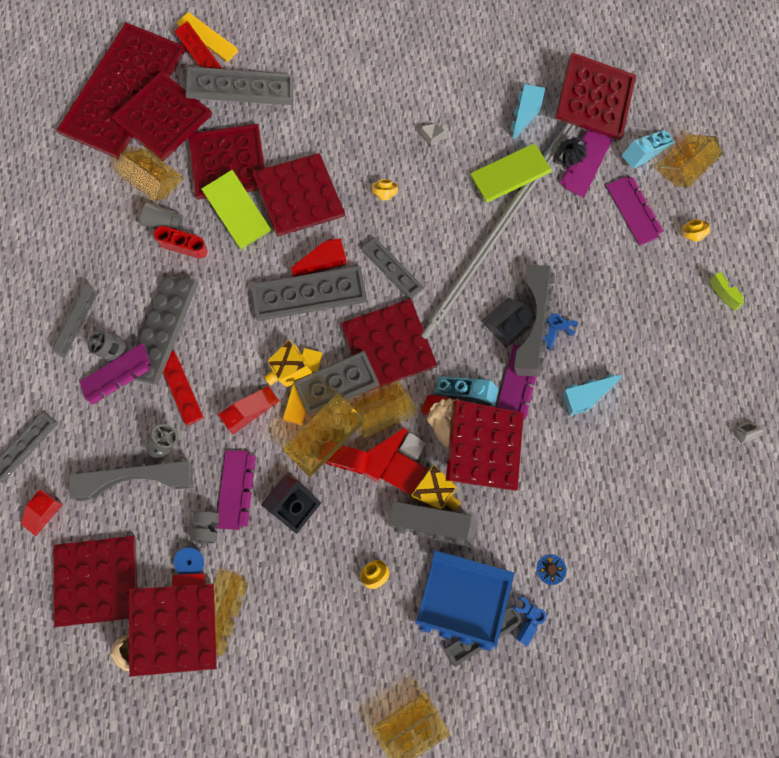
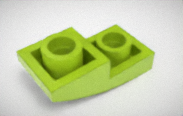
[709,272,744,311]

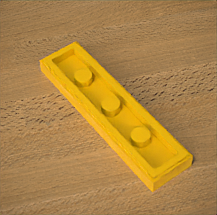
[177,12,238,63]
[283,348,323,425]

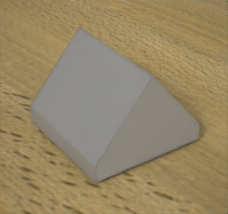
[734,421,763,443]

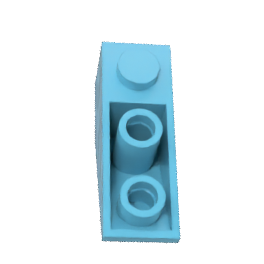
[511,84,545,139]
[622,130,675,168]
[562,374,622,416]
[434,376,499,406]

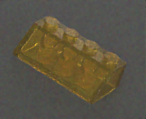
[282,392,366,478]

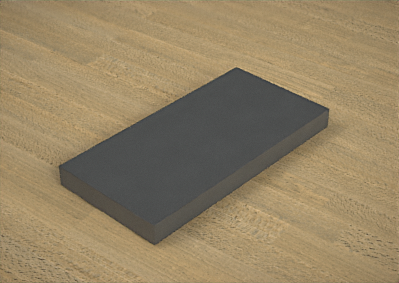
[294,351,380,417]

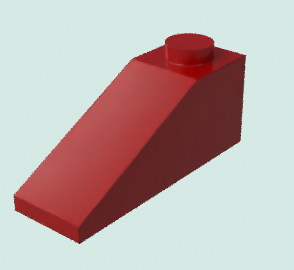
[291,238,347,277]
[218,386,280,435]
[363,428,408,484]

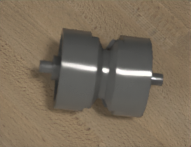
[88,330,126,362]
[146,424,178,459]
[190,507,220,548]

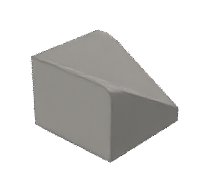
[421,124,446,146]
[400,432,426,461]

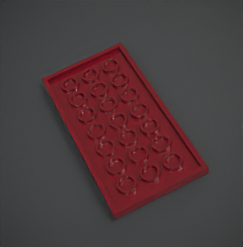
[56,22,186,160]

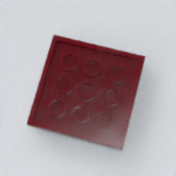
[555,52,636,141]
[112,71,213,162]
[189,124,265,200]
[252,153,345,237]
[341,299,438,392]
[445,400,524,491]
[54,536,137,628]
[129,584,217,677]

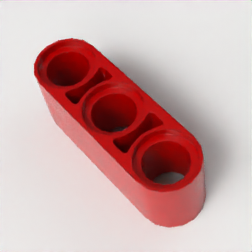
[154,226,208,259]
[318,441,371,475]

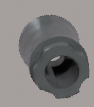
[140,201,183,230]

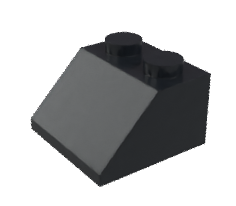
[481,298,536,348]
[261,474,321,534]

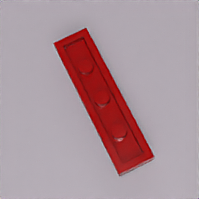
[174,21,223,69]
[163,351,204,426]

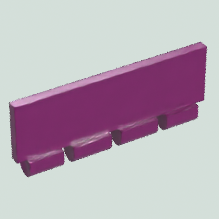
[560,131,612,198]
[606,177,664,246]
[79,343,151,405]
[497,344,537,419]
[216,450,256,530]

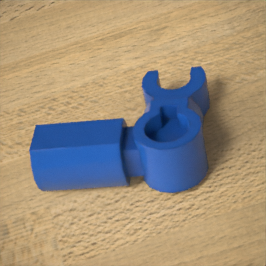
[545,313,578,350]
[512,596,547,647]

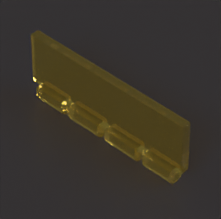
[214,570,249,656]

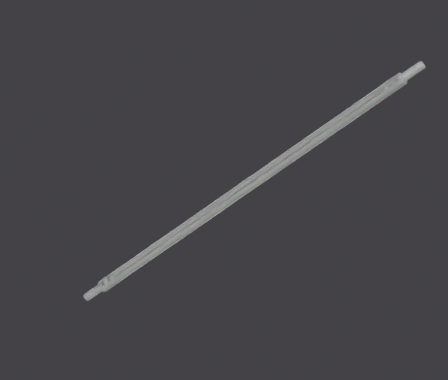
[421,123,576,339]

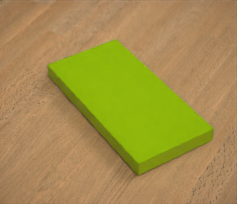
[470,143,551,203]
[202,170,271,250]

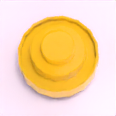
[372,179,398,200]
[681,219,710,242]
[360,560,390,589]

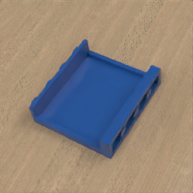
[415,550,515,651]

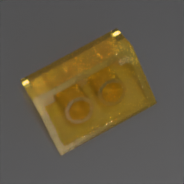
[654,134,723,188]
[115,149,184,201]
[348,381,417,440]
[372,692,451,758]

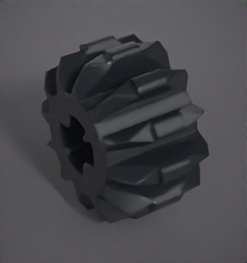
[556,136,587,168]

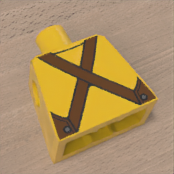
[264,340,313,387]
[411,465,462,512]

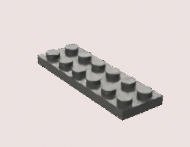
[186,67,294,105]
[251,266,367,321]
[134,275,198,385]

